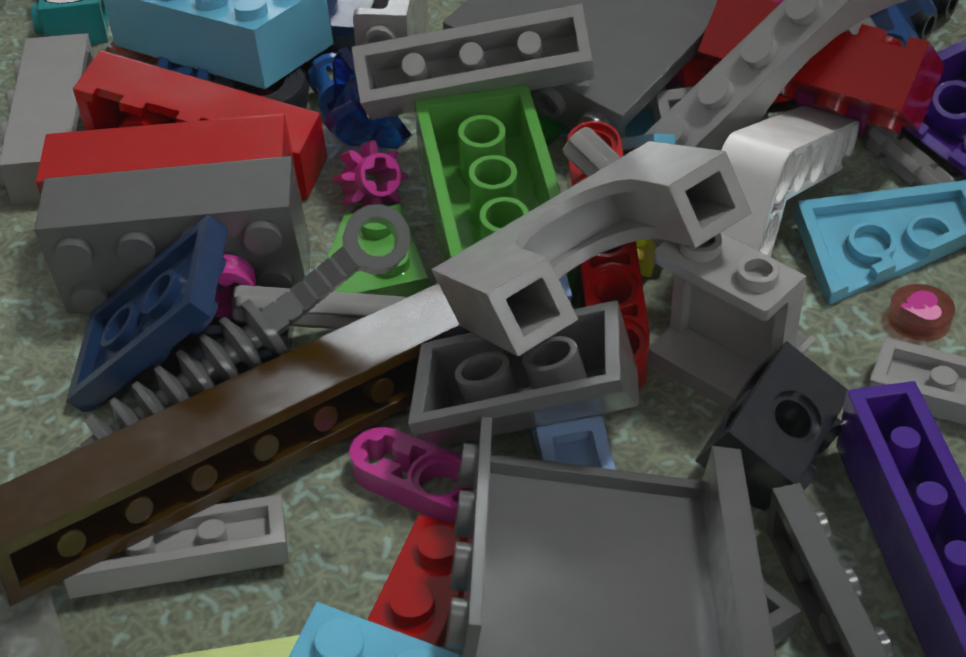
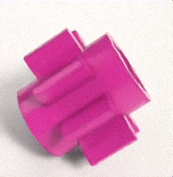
[332,141,409,207]

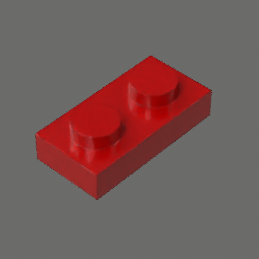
[367,515,468,648]

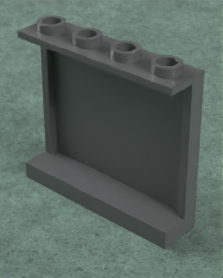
[443,0,717,138]
[445,416,777,657]

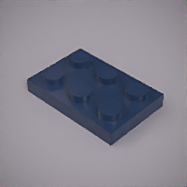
[66,215,228,412]

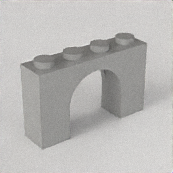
[431,141,752,356]

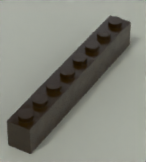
[0,283,470,607]

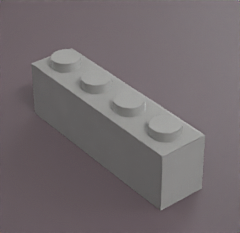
[352,4,594,120]
[0,33,94,206]

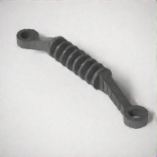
[67,204,411,454]

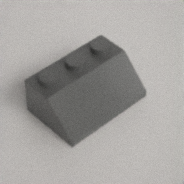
[408,300,639,447]

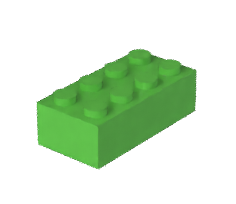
[414,85,578,301]

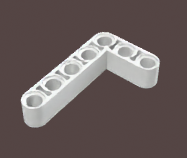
[721,105,859,257]

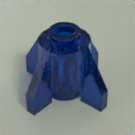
[323,46,412,149]

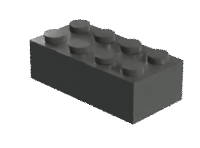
[34,156,311,315]

